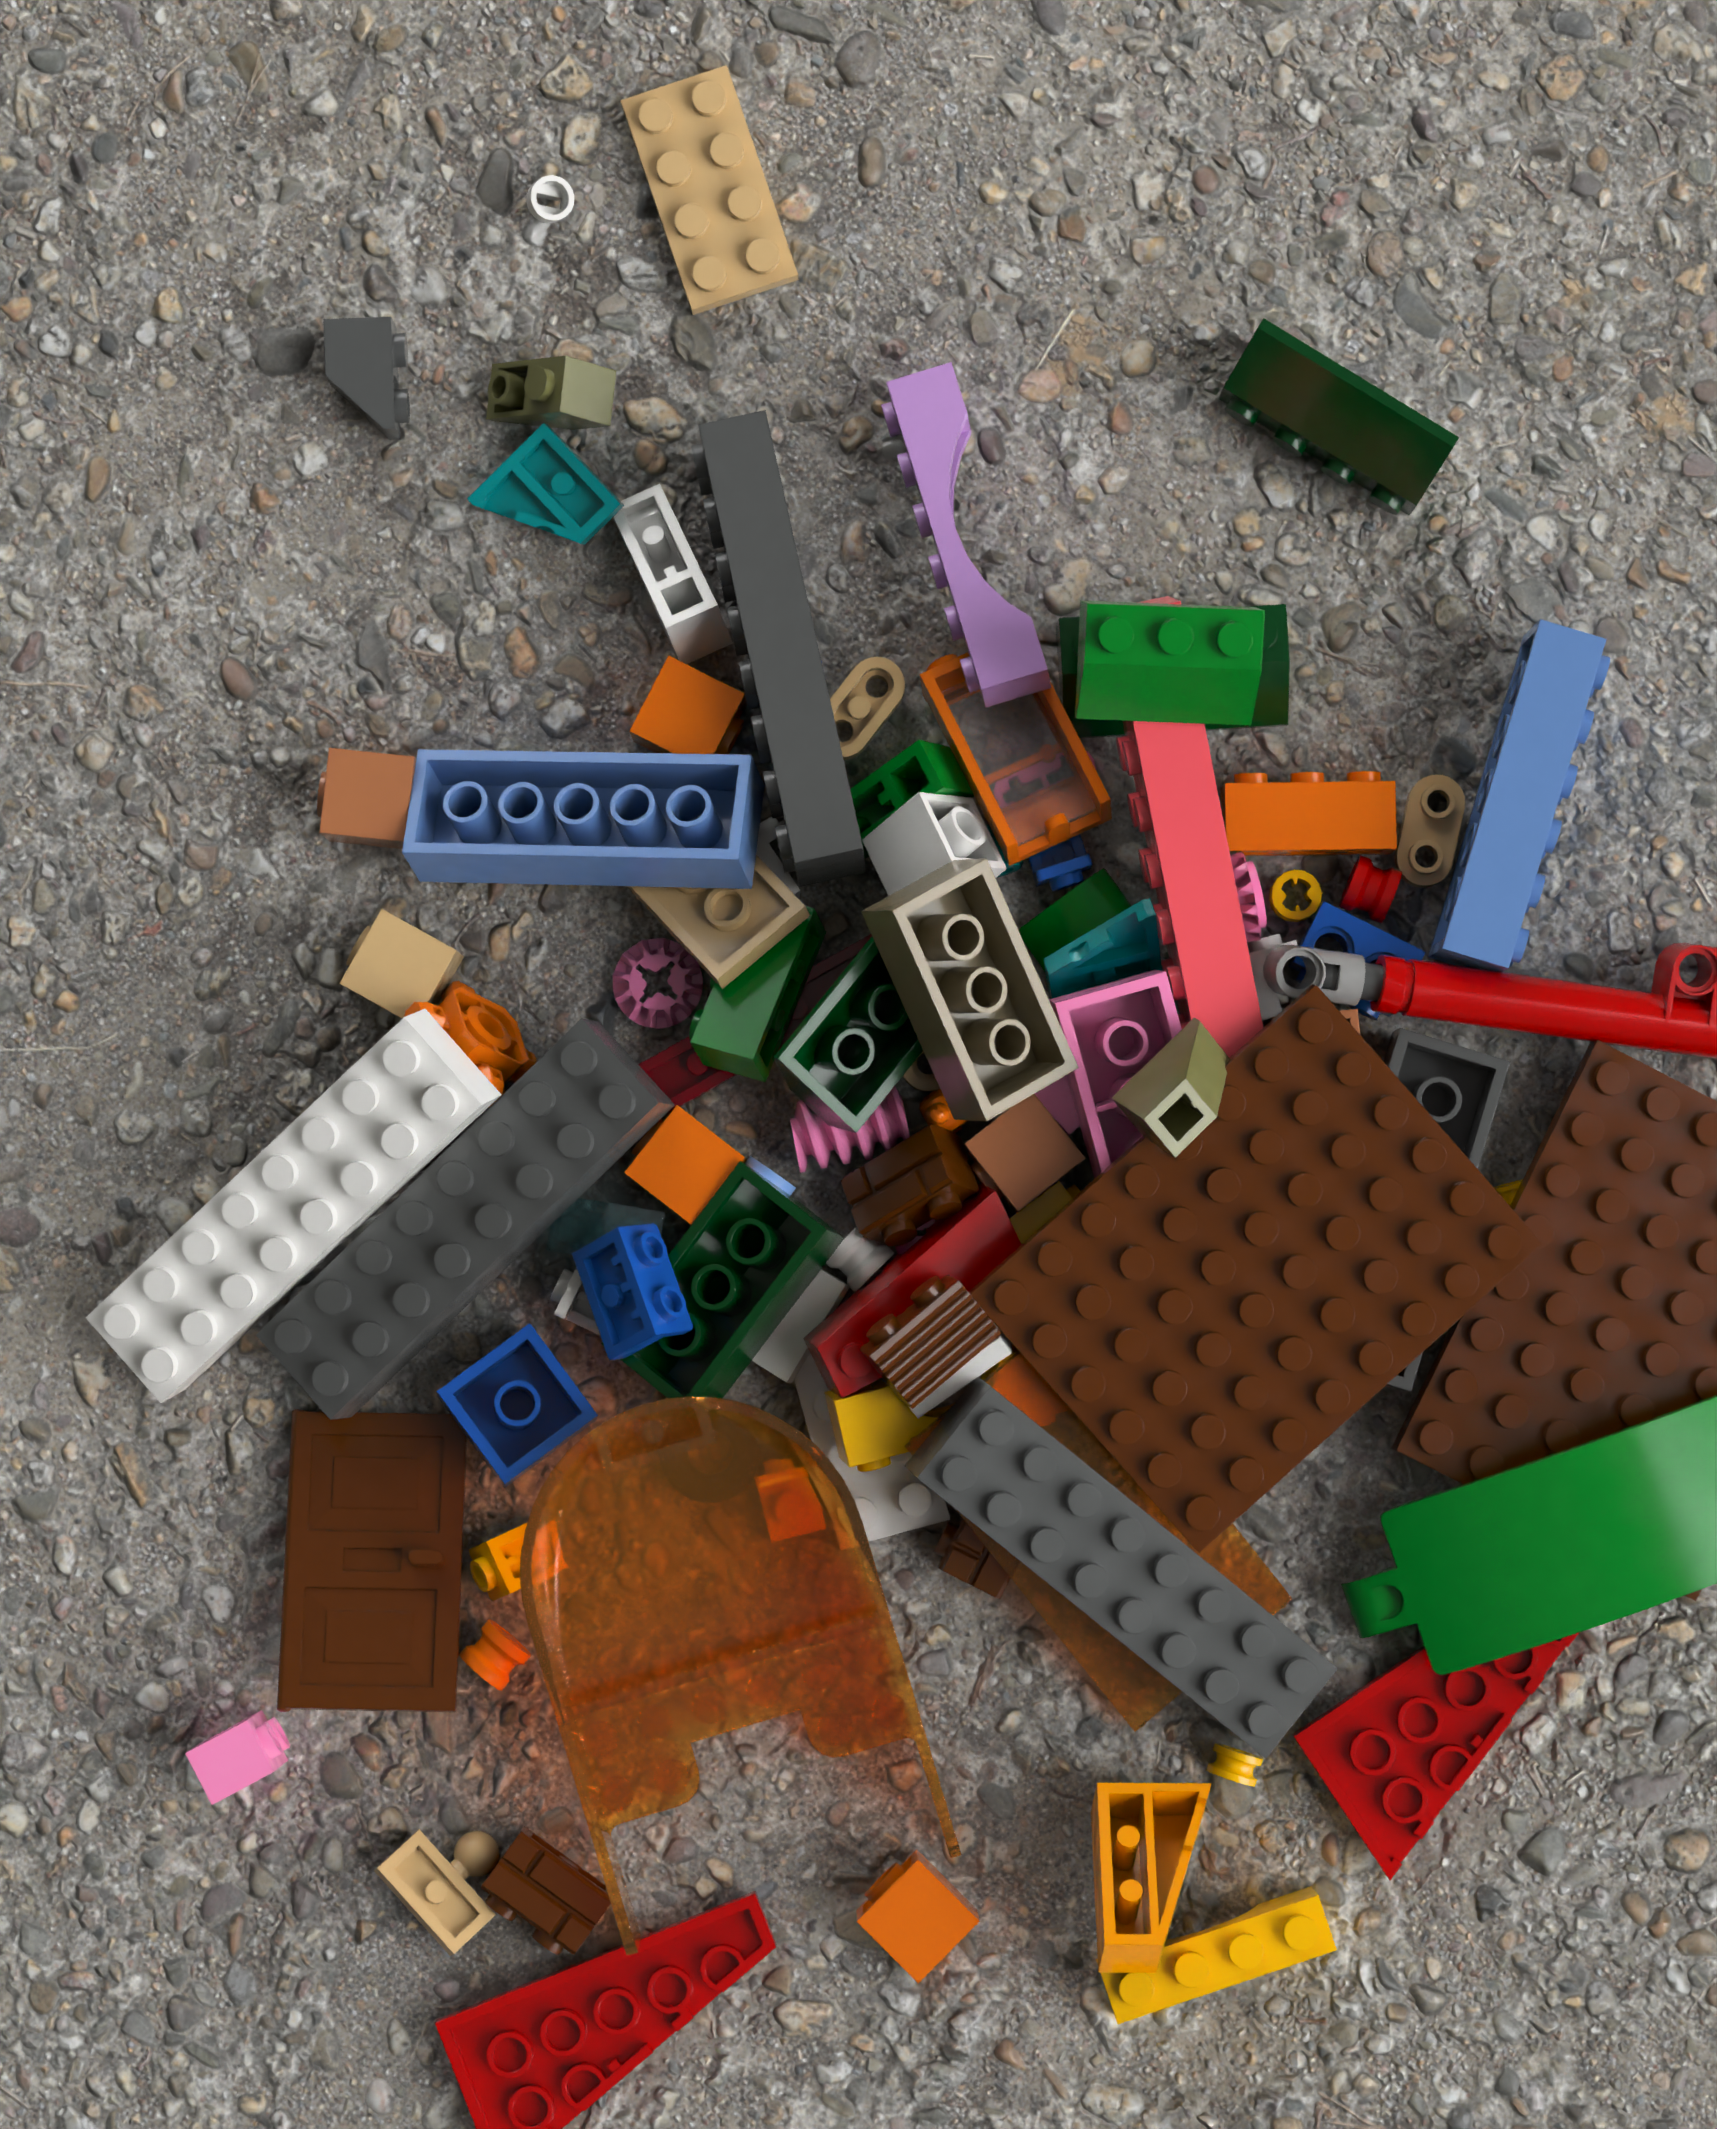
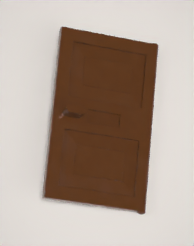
[277,1409,467,1712]

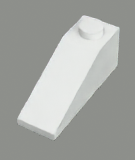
[613,484,733,664]

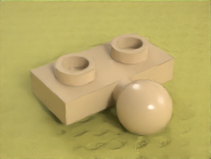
[374,1829,499,1956]

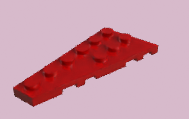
[1292,1632,1580,1880]
[435,1891,777,2129]

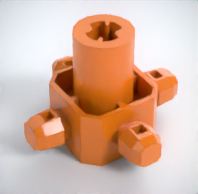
[404,981,538,1108]

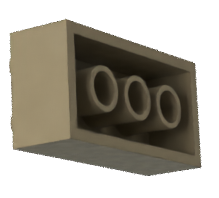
[861,858,1079,1122]

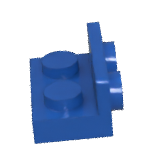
[572,1223,693,1360]

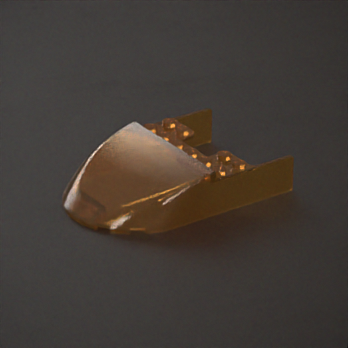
[520,1396,962,1956]

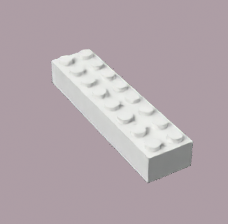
[86,1009,502,1403]

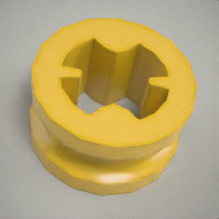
[1269,869,1322,922]
[1206,1743,1263,1787]

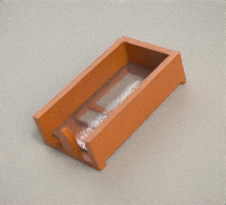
[920,652,1112,866]

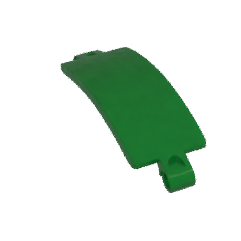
[1341,1395,1717,1675]

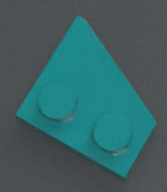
[467,423,625,545]
[1044,898,1162,999]

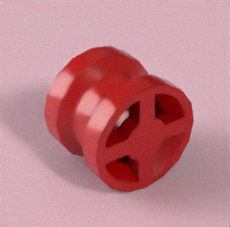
[1339,855,1402,924]

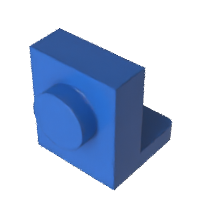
[1027,834,1093,892]

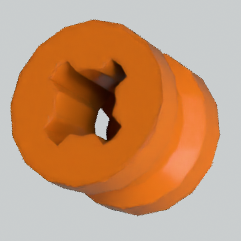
[459,1619,532,1691]

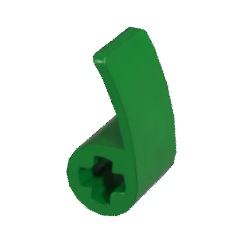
[1019,868,1131,971]

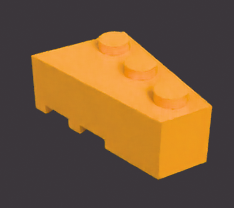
[1091,1782,1212,1973]

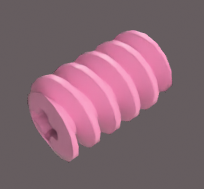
[790,1086,910,1173]

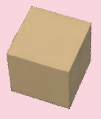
[339,909,464,1019]

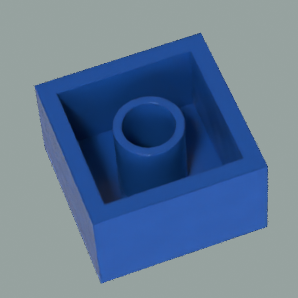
[436,1323,598,1488]

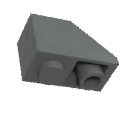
[323,317,410,440]

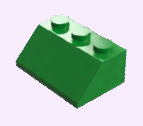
[1075,600,1265,725]

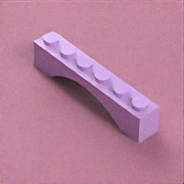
[881,362,1051,708]

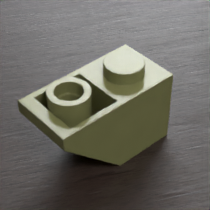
[486,356,616,430]
[1112,1018,1230,1158]

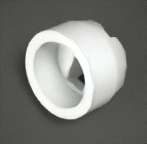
[526,175,574,223]

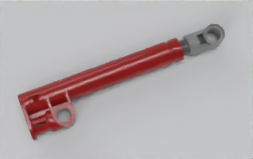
[1263,943,1717,1059]

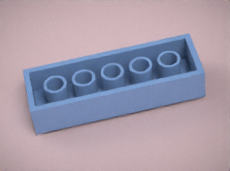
[1428,619,1610,972]
[402,749,765,889]

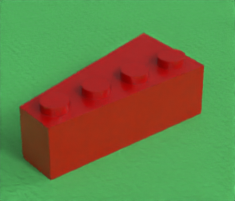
[803,1183,1021,1398]

